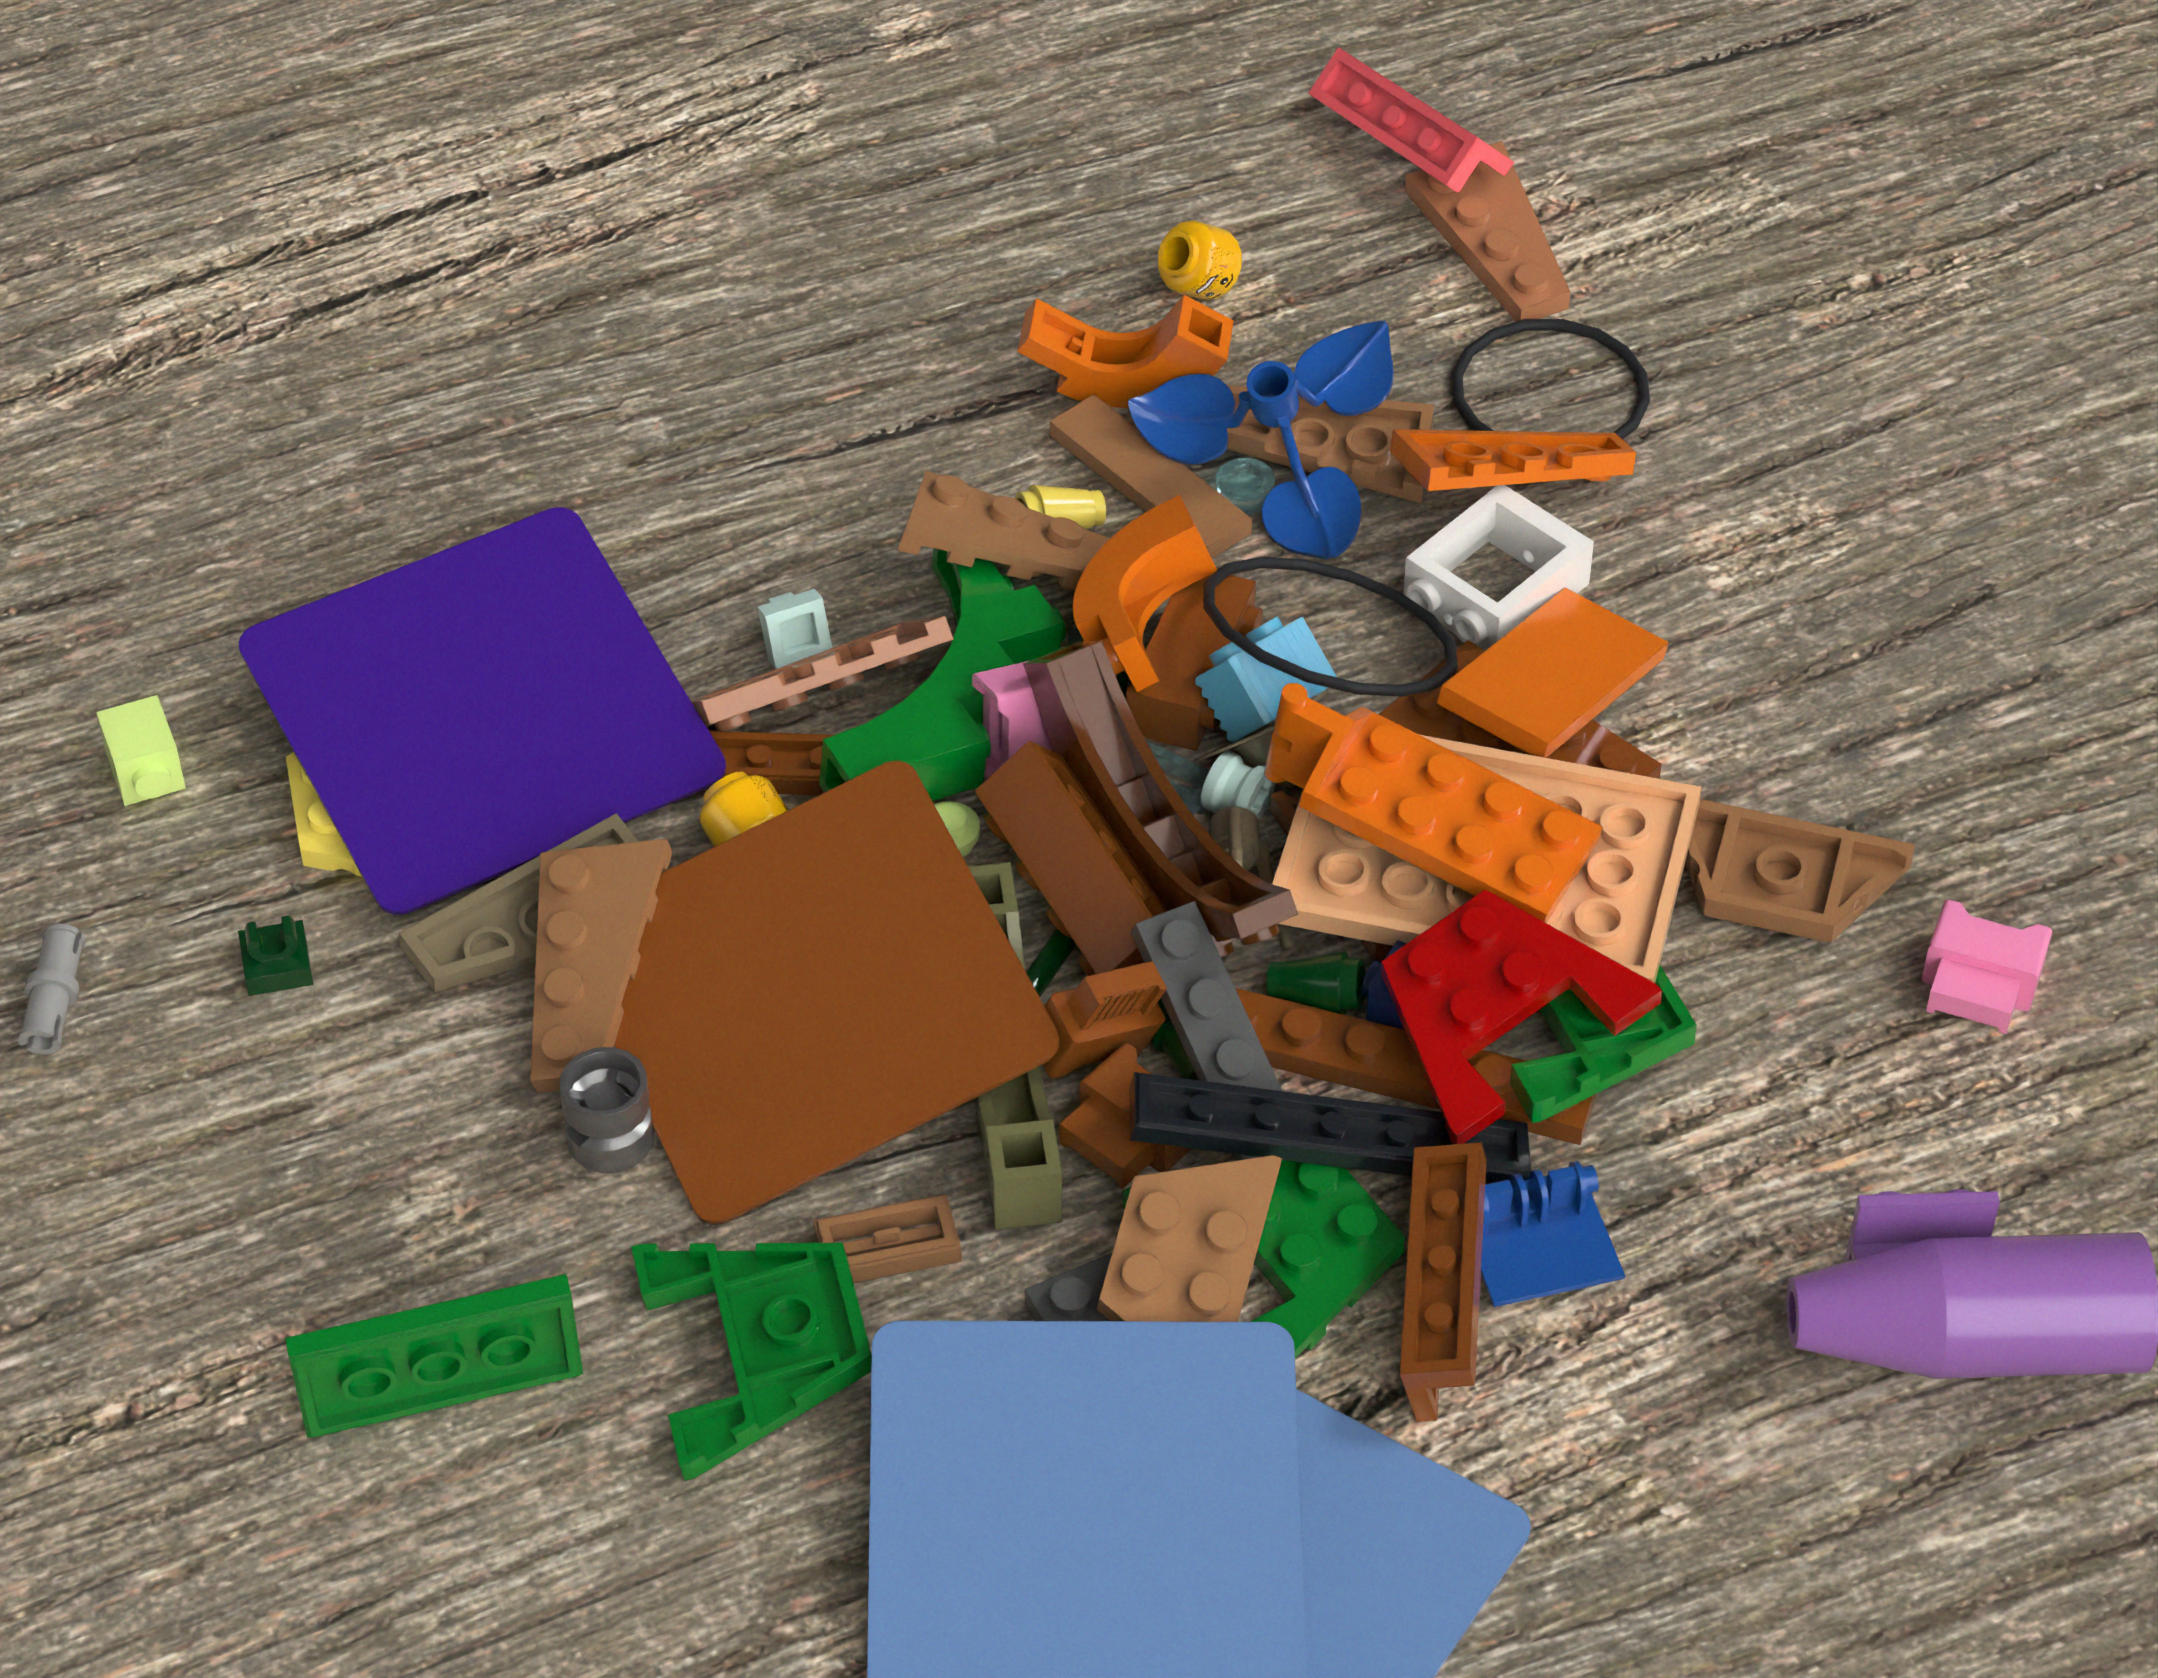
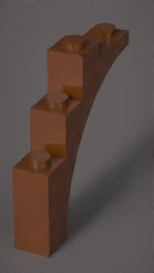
[1023,641,1298,957]

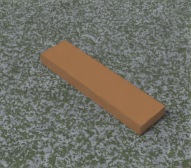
[1050,394,1252,559]

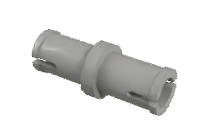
[18,923,86,1055]

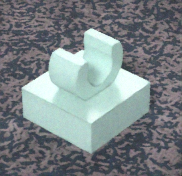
[758,589,832,669]

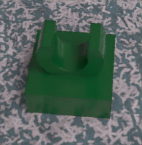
[238,915,314,996]

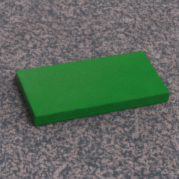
[285,1274,583,1438]

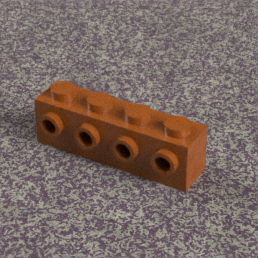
[975,741,1167,976]

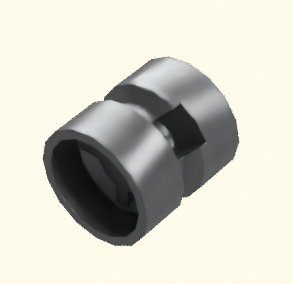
[560,1047,654,1173]

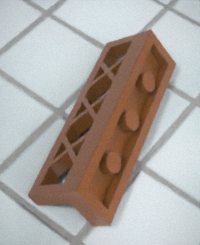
[1400,1142,1487,1422]

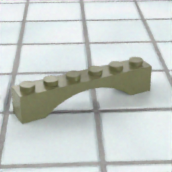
[969,862,1063,1230]

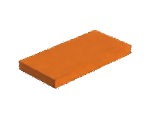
[1437,587,1669,758]

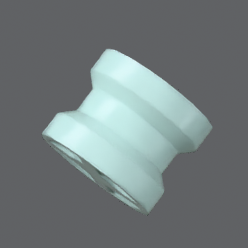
[1201,751,1275,820]

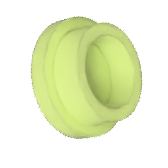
[934,801,980,857]

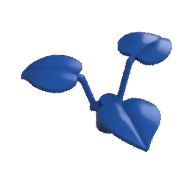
[1128,321,1394,560]

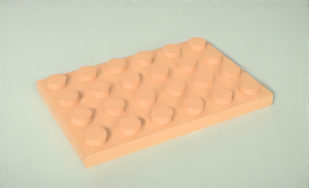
[1272,735,1702,983]

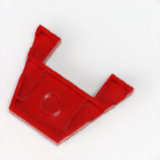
[1381,890,1662,1144]

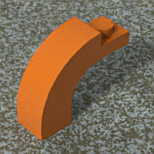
[1017,295,1234,408]
[1072,494,1217,692]

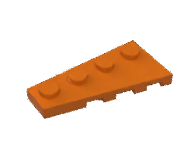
[1390,429,1636,491]

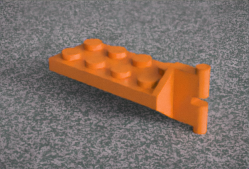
[1264,683,1603,923]

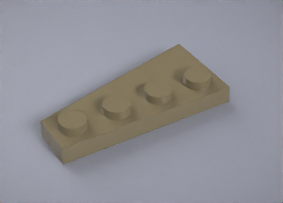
[399,813,663,992]

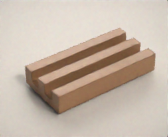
[813,1194,962,1283]

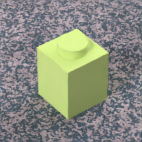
[96,695,186,806]

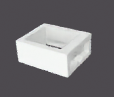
[1403,485,1594,651]

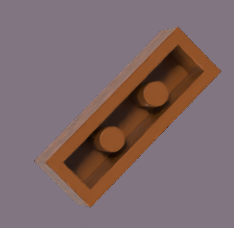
[1126,573,1263,751]

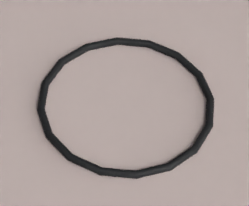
[1203,557,1458,697]

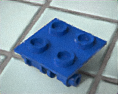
[1481,1161,1625,1308]

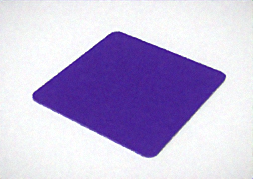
[239,507,726,915]

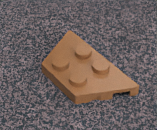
[1685,799,1915,943]
[1097,1155,1282,1322]

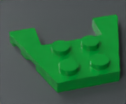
[1510,965,1697,1123]
[1122,1160,1405,1359]
[631,1242,872,1481]

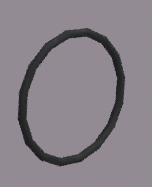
[1451,319,1650,439]

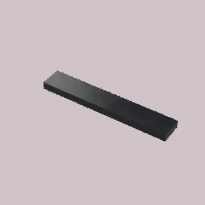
[1129,1072,1531,1185]

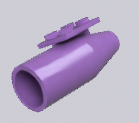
[1786,1189,2158,1379]

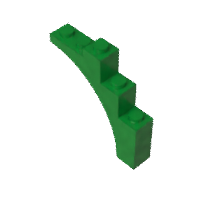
[819,548,1066,801]

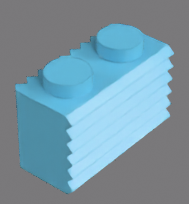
[1195,616,1337,743]

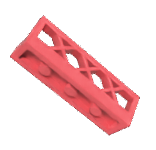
[1308,47,1514,193]

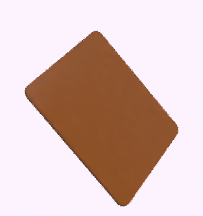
[614,761,1060,1224]

